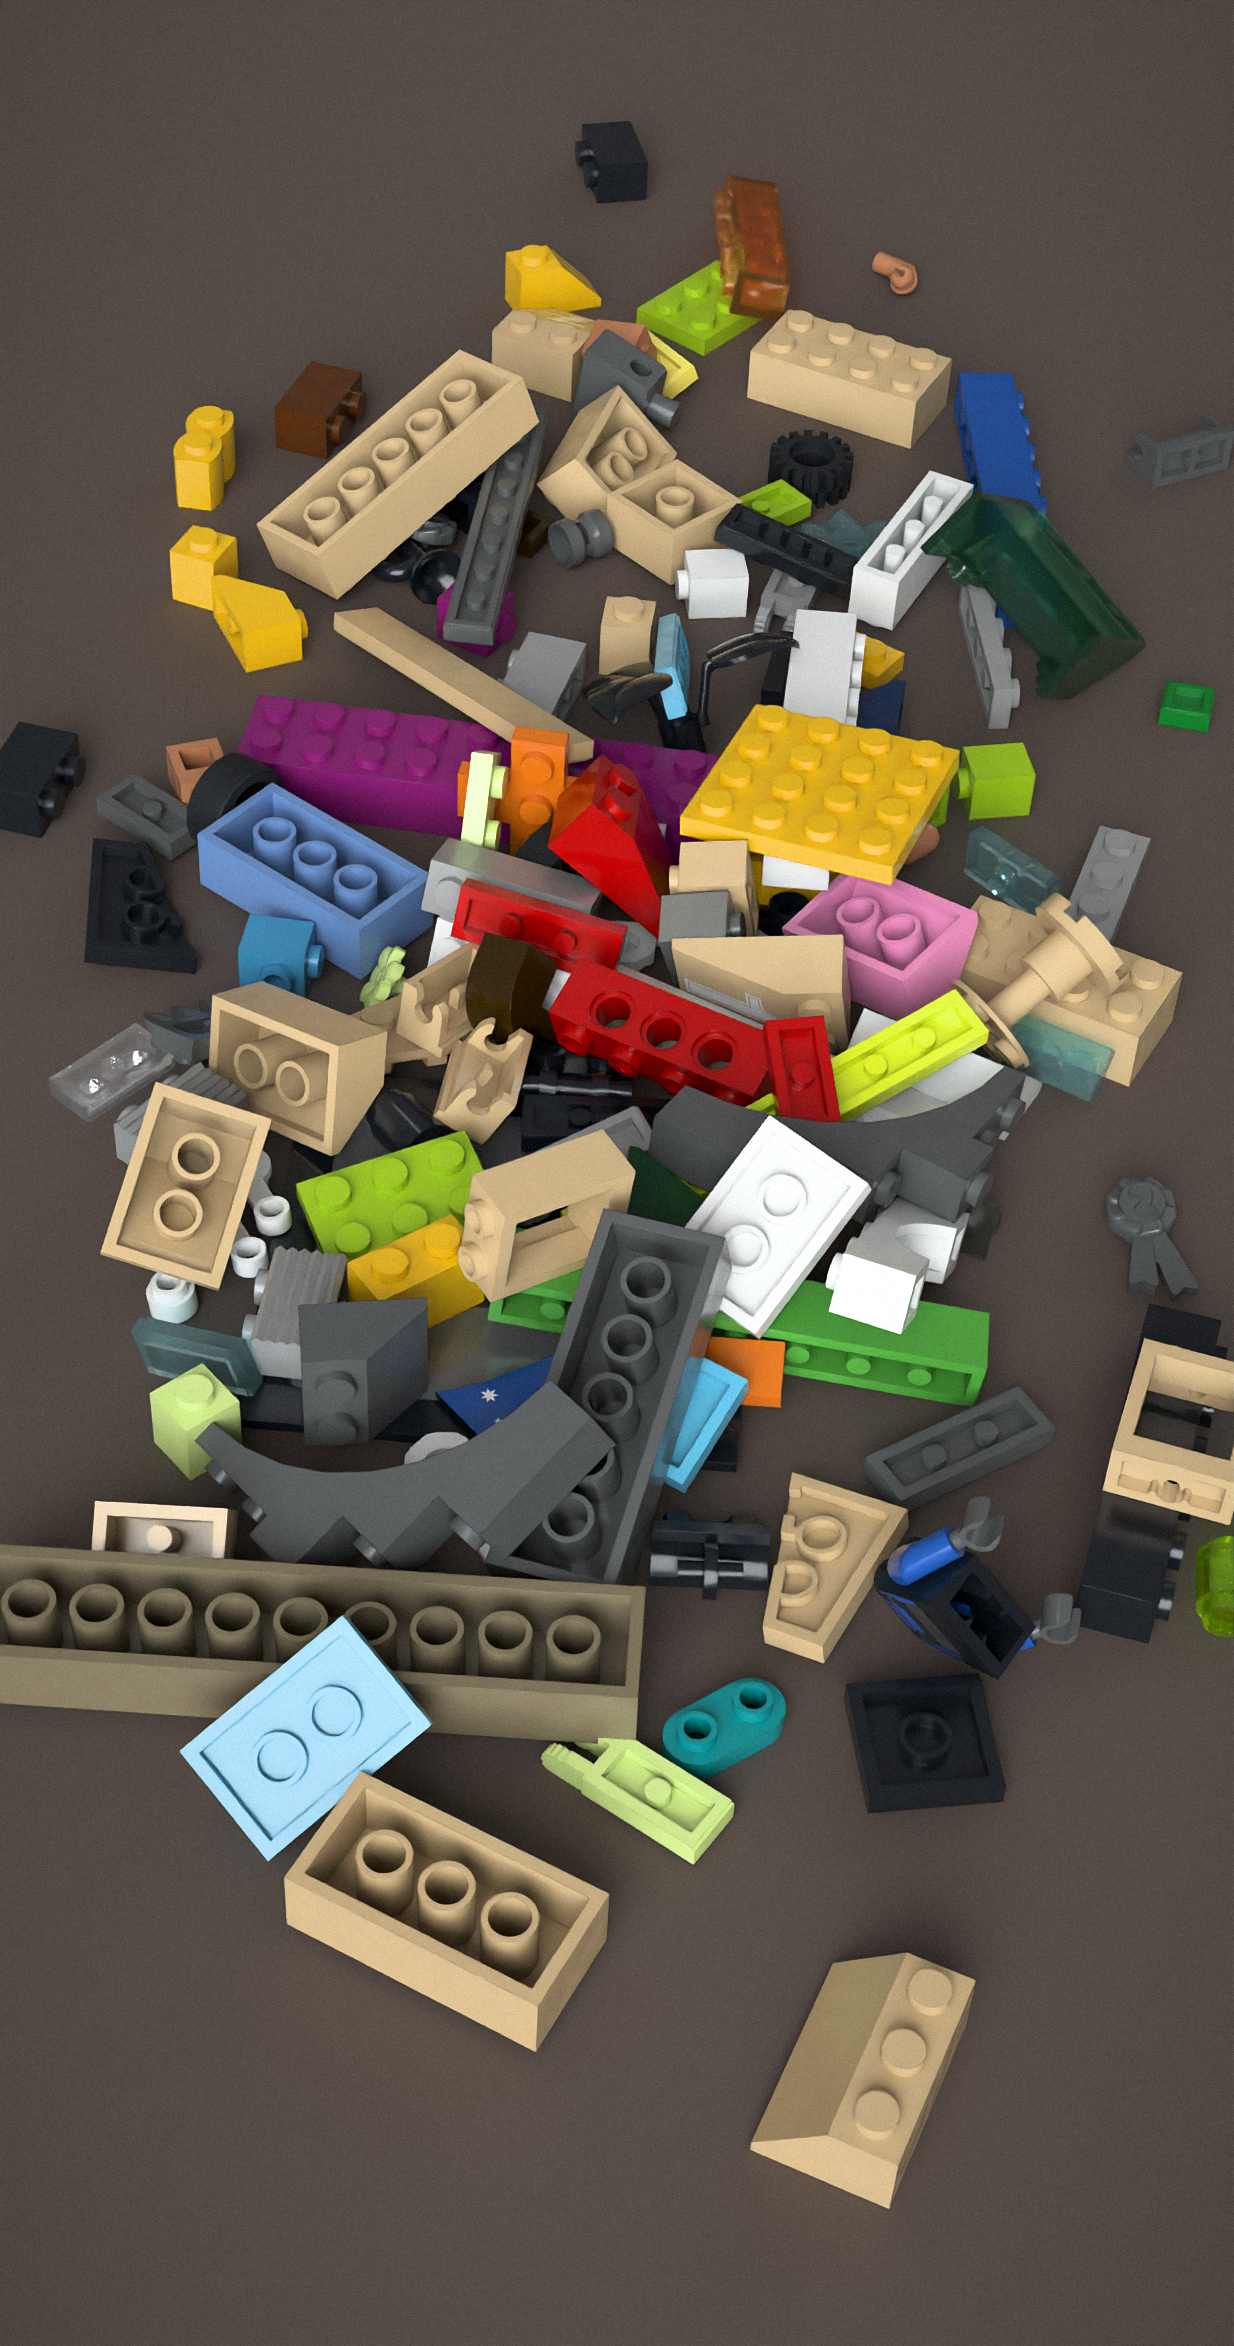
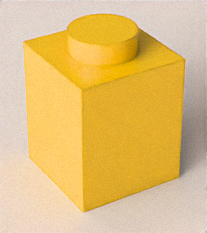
[169,525,239,611]

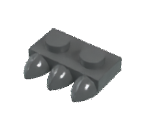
[143,1000,212,1066]

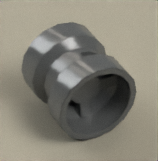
[548,509,614,569]

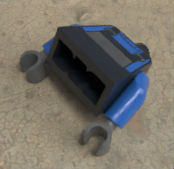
[874,1496,1081,1679]

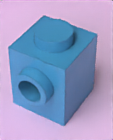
[238,914,324,998]

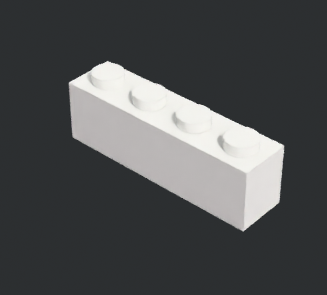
[848,470,974,630]

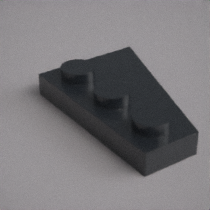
[84,838,197,974]

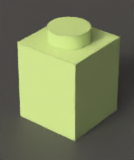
[149,1363,242,1481]

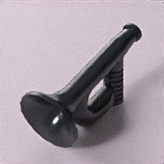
[370,538,461,605]

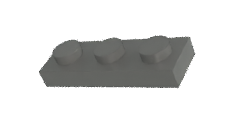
[862,1386,1056,1512]

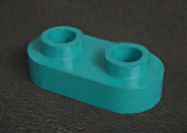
[661,1678,786,1780]

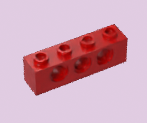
[548,957,772,1107]

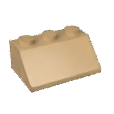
[536,385,677,521]
[209,981,388,1156]
[750,1952,976,2209]

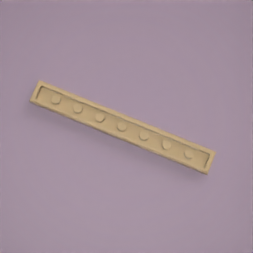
[334,607,594,764]

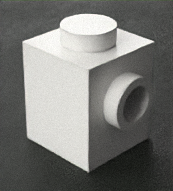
[675,549,749,619]

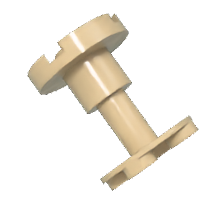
[946,893,1129,1070]

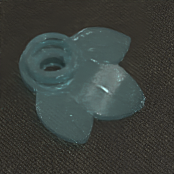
[801,510,891,559]

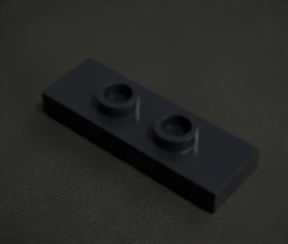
[714,503,860,600]

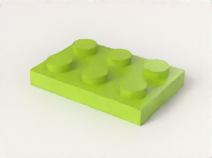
[636,258,786,356]
[296,1129,484,1262]

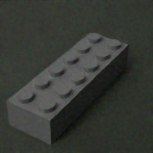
[485,1208,732,1586]

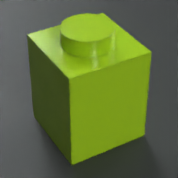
[952,742,1036,820]

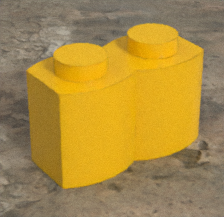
[173,406,236,511]

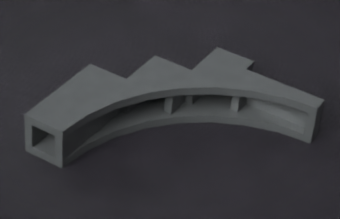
[648,1066,1026,1224]
[195,1380,616,1572]

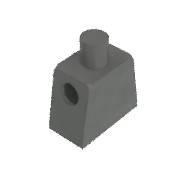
[570,329,683,429]

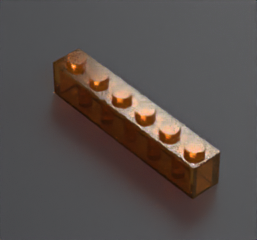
[712,174,791,322]

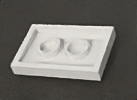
[684,1115,872,1340]

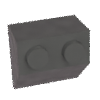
[298,1298,428,1446]

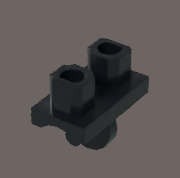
[649,1512,771,1600]

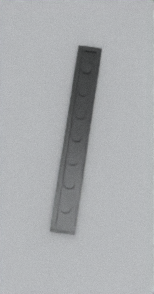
[443,407,550,646]

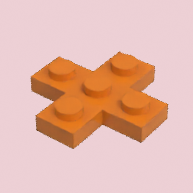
[458,726,578,871]

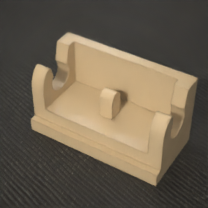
[396,942,480,1058]
[433,1017,534,1146]

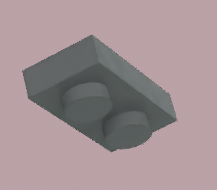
[96,773,198,860]

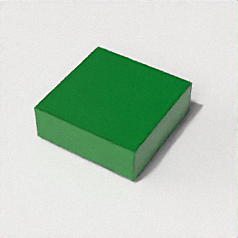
[1158,680,1216,732]

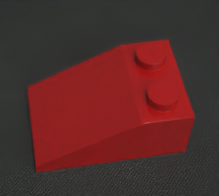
[547,754,675,940]

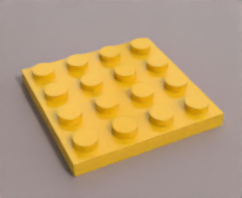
[680,704,960,885]

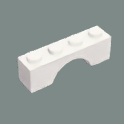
[826,1196,970,1334]

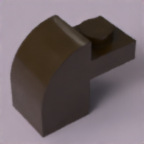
[465,932,561,1048]

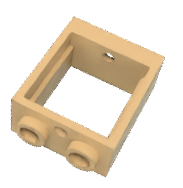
[458,1129,636,1303]
[1103,1338,1234,1525]

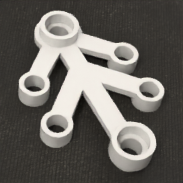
[146,1150,292,1324]

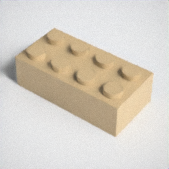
[747,309,952,449]
[960,895,1183,1087]
[284,1771,609,2052]

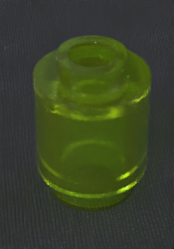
[1195,1536,1234,1637]

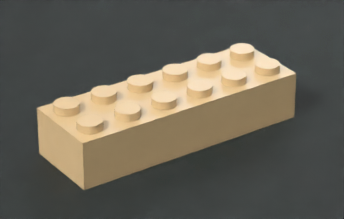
[256,349,539,600]

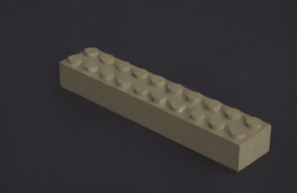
[0,1544,646,1744]

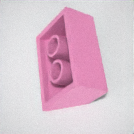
[782,873,979,1021]

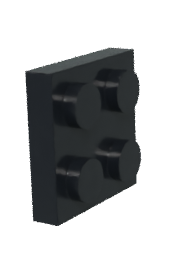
[844,1673,1006,1814]

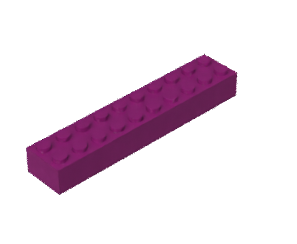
[237,695,721,865]

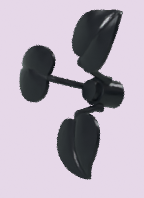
[581,632,800,753]

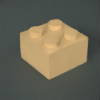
[606,459,743,585]

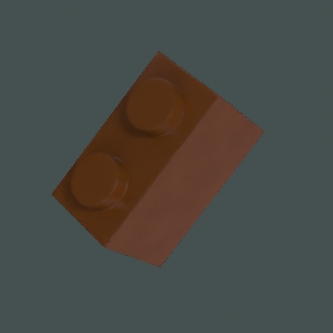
[274,361,367,460]

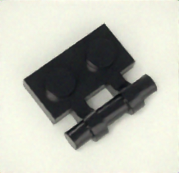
[519,1044,632,1098]

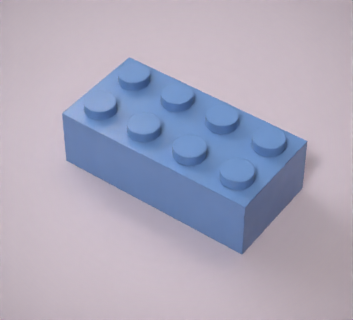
[197,782,434,980]

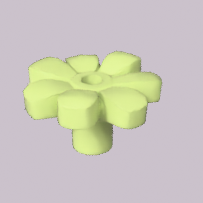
[359,946,408,1008]

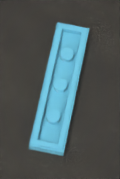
[654,613,691,720]

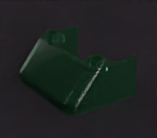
[920,491,1146,700]

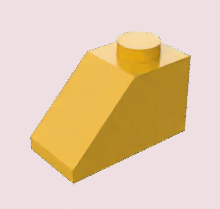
[505,245,602,312]
[211,574,308,673]

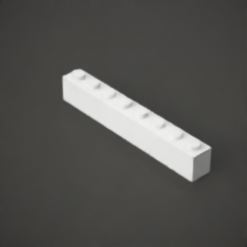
[762,609,866,891]

